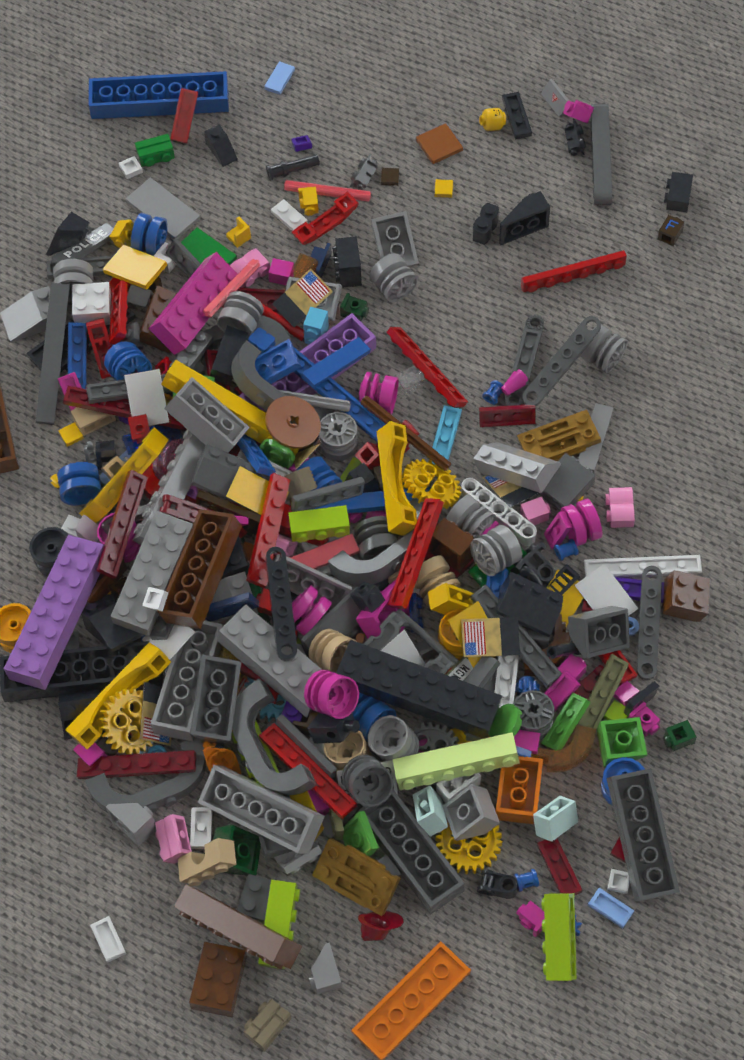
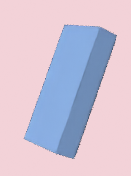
[264,61,295,95]
[588,888,634,929]

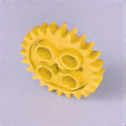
[402,458,462,510]
[99,689,153,754]
[435,817,502,874]

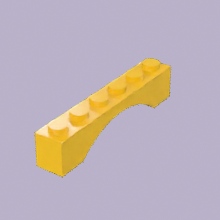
[376,421,417,536]
[65,642,171,750]

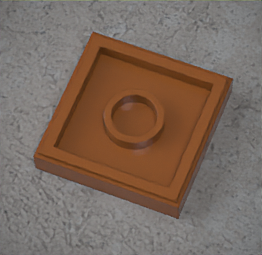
[416,123,463,164]

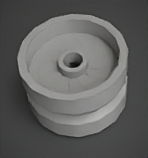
[53,259,93,301]

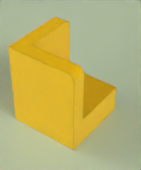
[226,217,251,248]

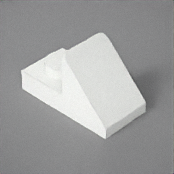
[61,515,99,542]

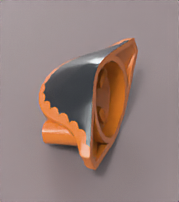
[203,741,242,775]

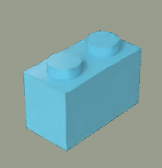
[303,307,329,345]

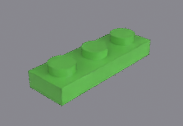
[541,692,591,753]

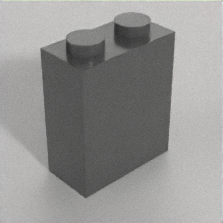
[538,453,595,511]

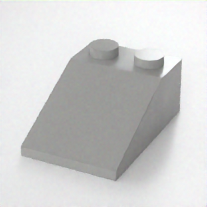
[371,211,419,266]
[0,286,50,342]
[211,572,258,625]

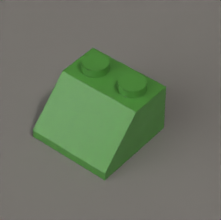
[596,717,647,768]

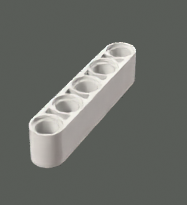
[461,478,537,546]

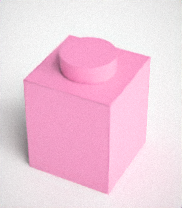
[520,497,551,525]

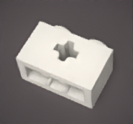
[436,773,481,804]

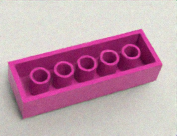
[149,252,237,355]

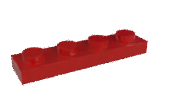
[109,280,128,345]

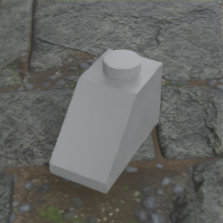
[308,942,342,994]

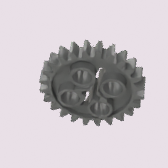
[414,722,460,787]

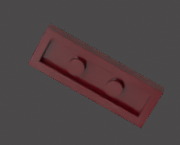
[479,405,536,427]
[537,838,582,896]

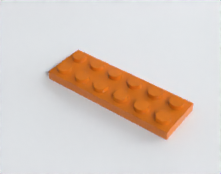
[351,941,471,1060]

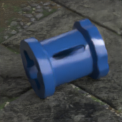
[482,380,503,405]
[554,539,579,561]
[514,869,539,892]

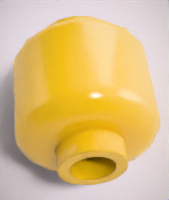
[479,108,506,131]

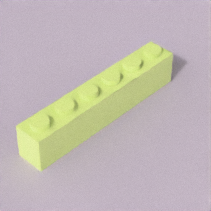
[393,732,520,790]

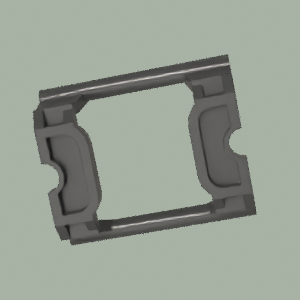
[364,609,459,674]

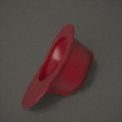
[358,911,404,941]

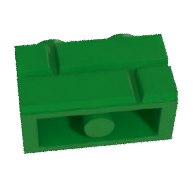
[135,134,175,167]

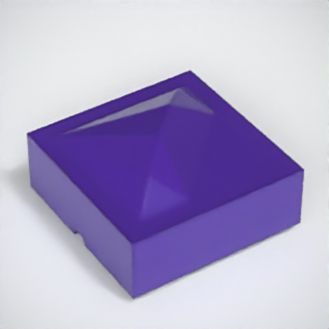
[291,135,312,152]

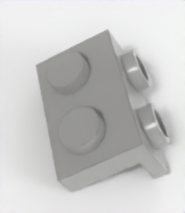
[274,843,322,874]

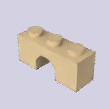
[178,838,236,886]

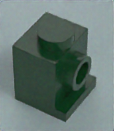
[340,293,369,321]
[663,720,697,752]

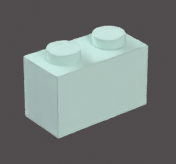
[413,785,448,837]
[533,796,578,841]

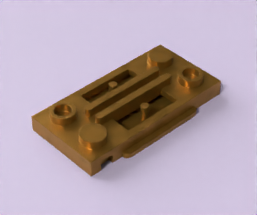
[517,409,601,461]
[312,838,401,916]

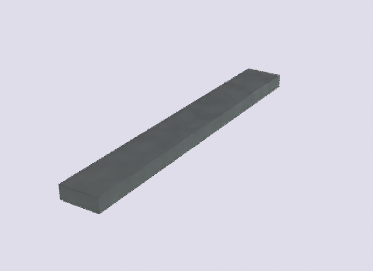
[36,283,70,425]

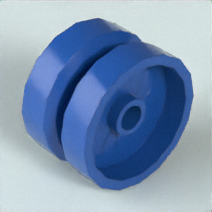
[131,213,168,256]
[57,462,102,506]
[601,757,645,806]

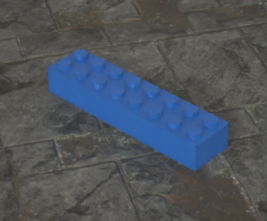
[89,71,229,119]

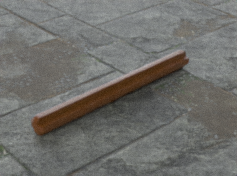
[360,396,451,471]

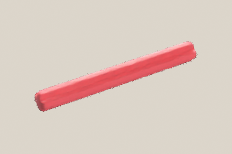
[284,180,371,201]
[203,259,260,318]

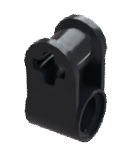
[476,870,518,899]

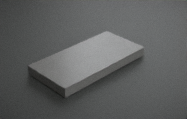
[125,177,201,239]

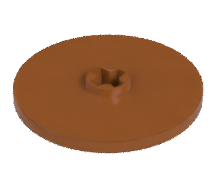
[265,396,321,449]

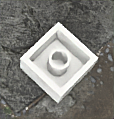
[72,282,111,325]

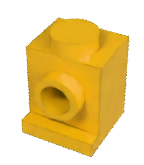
[298,186,319,216]
[109,220,134,248]

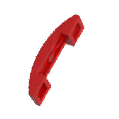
[292,191,359,245]

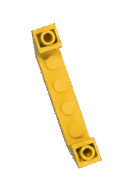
[79,427,168,523]

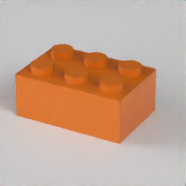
[496,756,543,825]

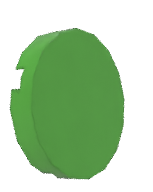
[259,439,295,469]
[489,704,522,737]

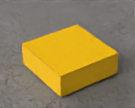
[435,179,453,198]
[58,422,84,447]

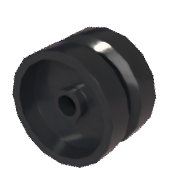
[29,527,68,576]

